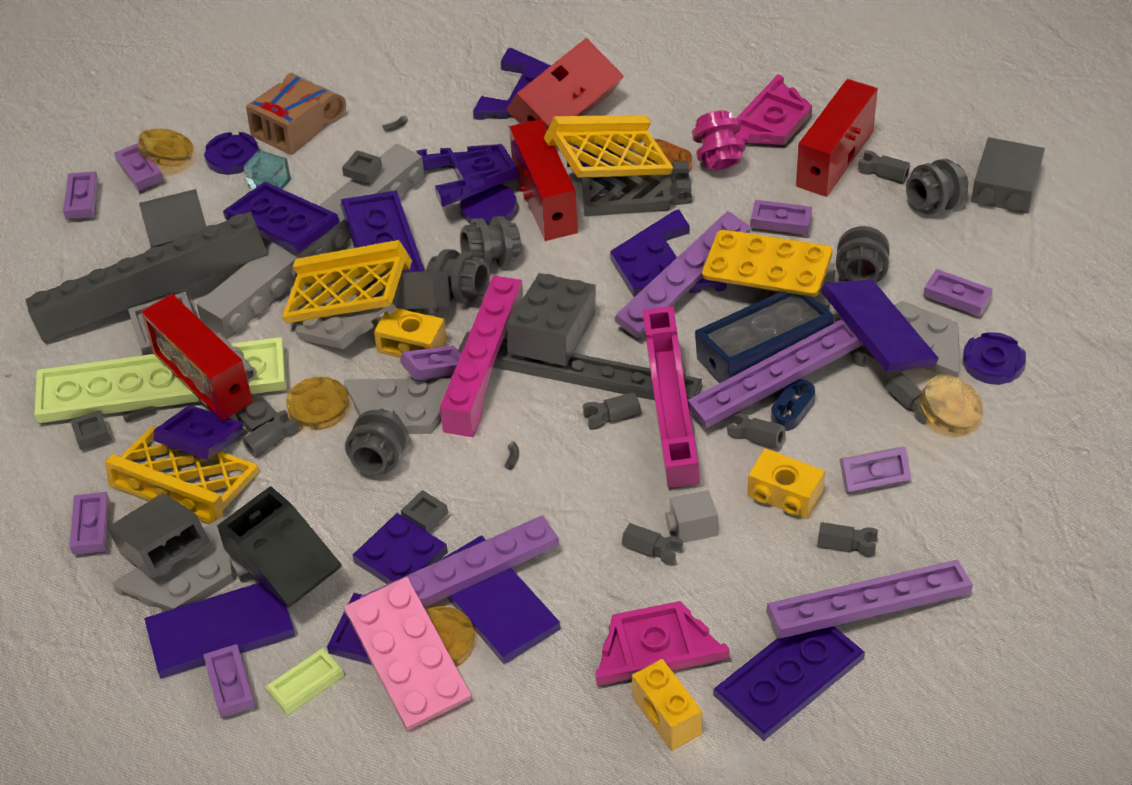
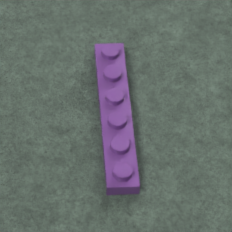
[615,211,751,339]
[688,319,863,429]
[360,515,559,607]
[766,559,973,639]

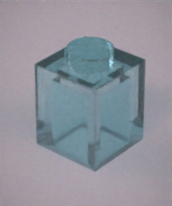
[244,150,291,189]

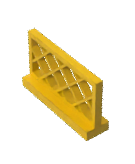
[544,115,673,178]
[282,240,412,323]
[105,426,259,524]

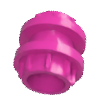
[691,110,746,170]

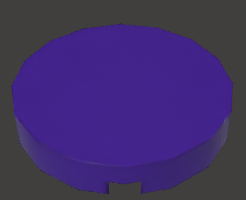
[204,132,260,175]
[460,184,517,226]
[962,332,1026,385]

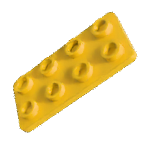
[702,230,833,297]

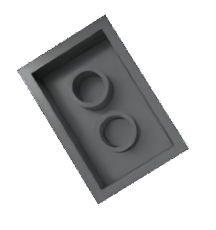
[507,273,596,366]

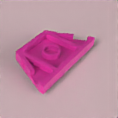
[735,74,812,145]
[595,601,730,686]

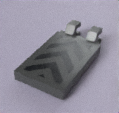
[582,161,692,216]

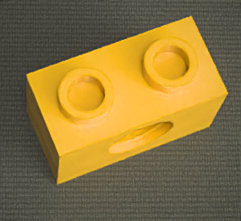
[374,308,447,358]
[747,448,825,519]
[632,659,702,751]

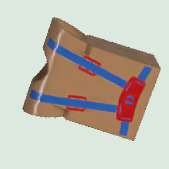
[246,73,346,155]

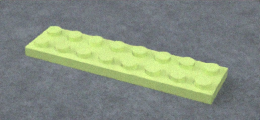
[34,337,286,423]

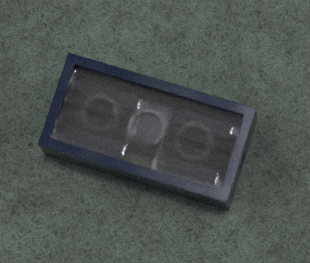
[695,292,834,382]

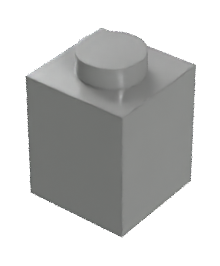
[665,490,718,543]

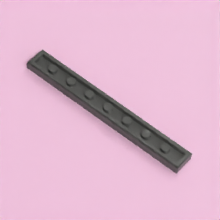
[458,332,702,401]

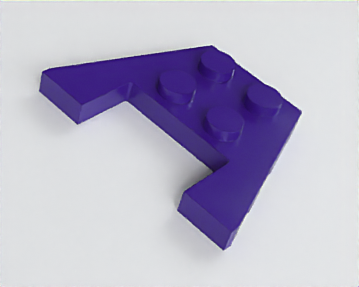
[473,47,556,120]
[416,144,518,207]
[610,209,727,297]

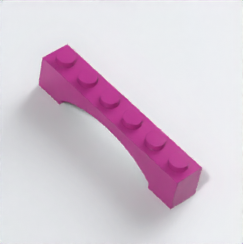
[440,275,523,438]
[642,306,700,488]

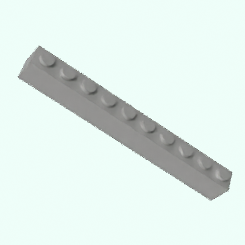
[196,143,424,339]

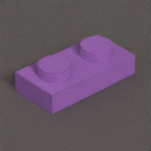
[114,143,164,191]
[63,171,99,219]
[750,200,813,235]
[923,269,993,316]
[400,345,461,380]
[839,446,911,492]
[70,492,110,555]
[203,644,255,718]

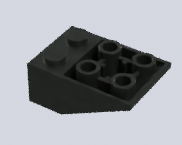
[217,486,342,608]

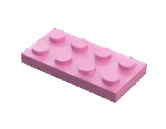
[344,577,471,731]

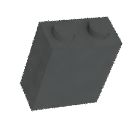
[971,137,1045,213]
[107,493,210,578]

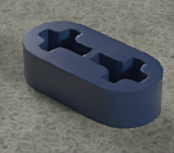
[771,379,815,431]

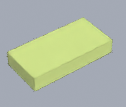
[265,648,344,716]

